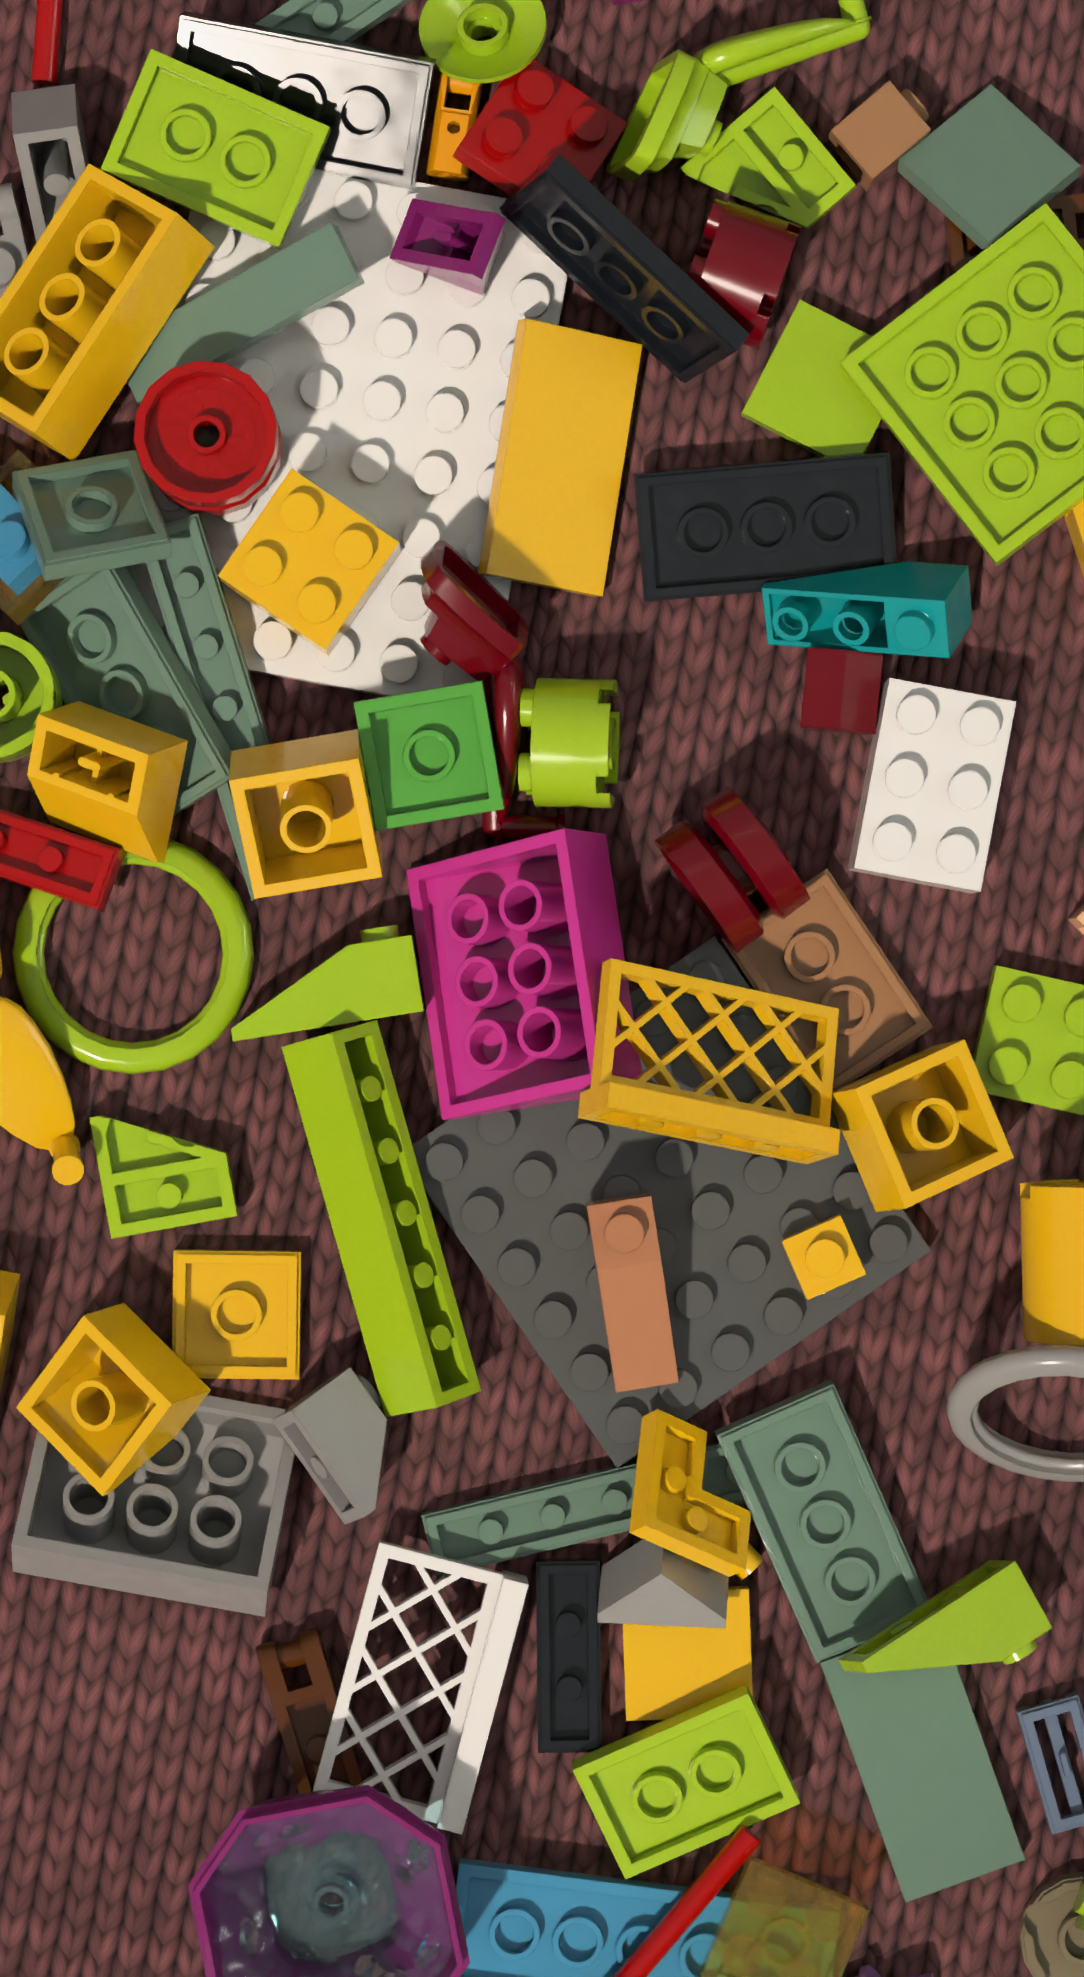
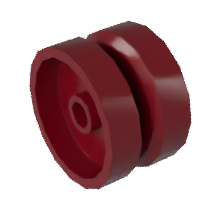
[655,786,810,953]

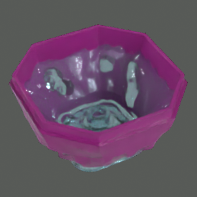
[188,1785,470,1977]

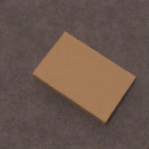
[720,869,933,1091]

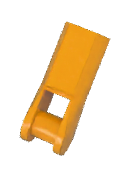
[426,72,483,182]

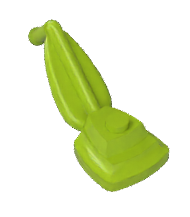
[606,0,872,182]

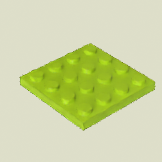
[840,203,1084,566]

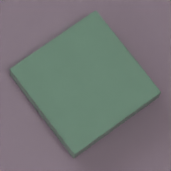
[898,84,1081,251]
[12,449,172,582]

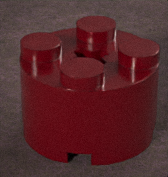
[688,199,802,350]

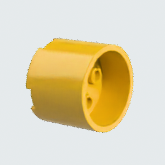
[1020,1179,1084,1346]

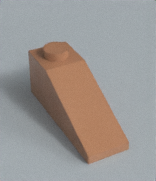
[585,1192,679,1393]

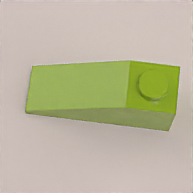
[231,925,425,1042]
[838,1560,1052,1673]

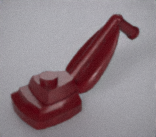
[420,540,565,841]

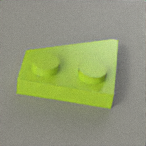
[89,1115,239,1239]

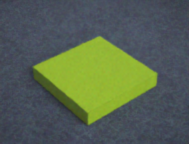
[741,300,881,456]

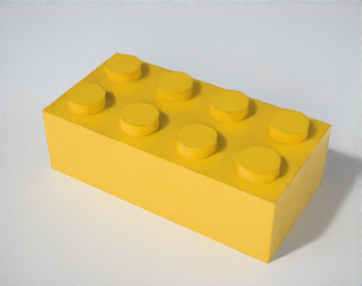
[0,163,215,461]

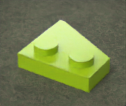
[680,86,857,229]

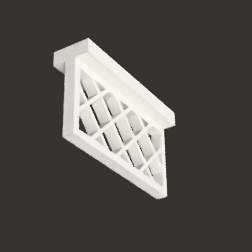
[313,1540,529,1834]

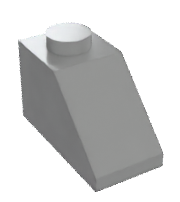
[11,84,90,243]
[272,1367,387,1525]

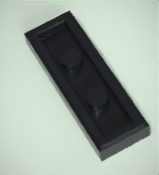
[536,1558,602,1753]

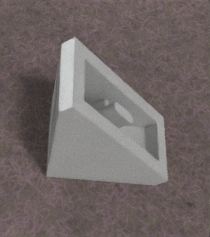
[597,1539,729,1628]

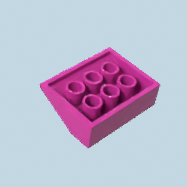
[406,828,642,1120]

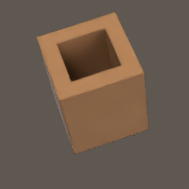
[826,80,931,192]

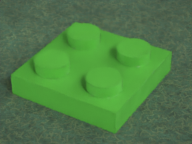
[354,680,505,831]

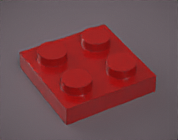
[452,59,628,195]

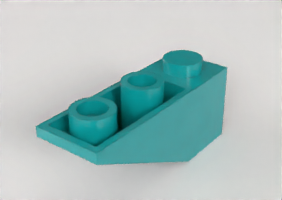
[762,561,973,658]

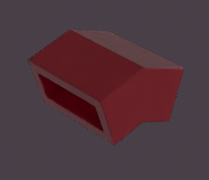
[800,647,883,735]

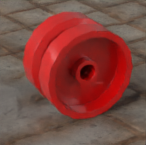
[134,361,283,516]

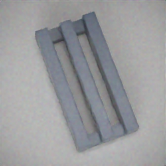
[1014,1691,1084,1835]

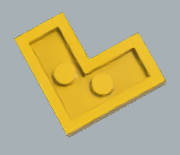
[629,1409,751,1577]

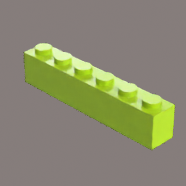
[281,1020,481,1417]

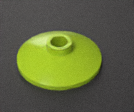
[419,0,547,84]

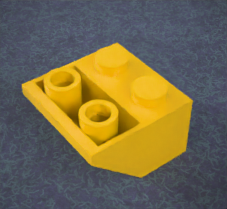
[27,701,188,863]

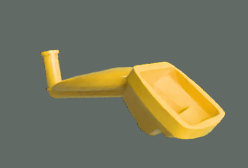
[0,949,84,1185]

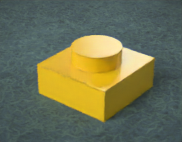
[780,1214,866,1300]

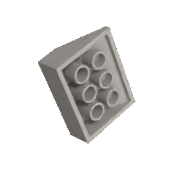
[11,1395,295,1617]

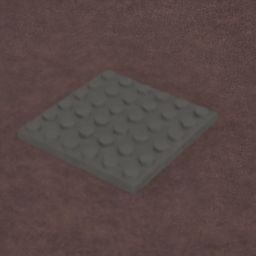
[412,936,931,1468]

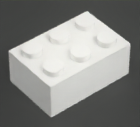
[847,678,1016,894]

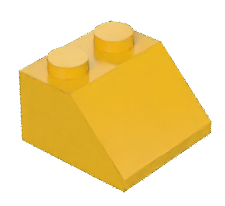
[16,1303,211,1496]

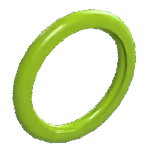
[12,838,254,1074]

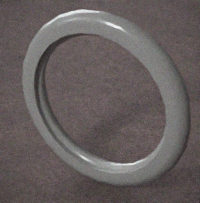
[945,1345,1084,1482]

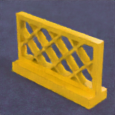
[578,958,841,1165]

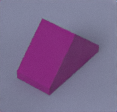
[390,199,505,296]

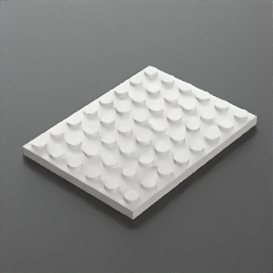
[126,169,568,696]

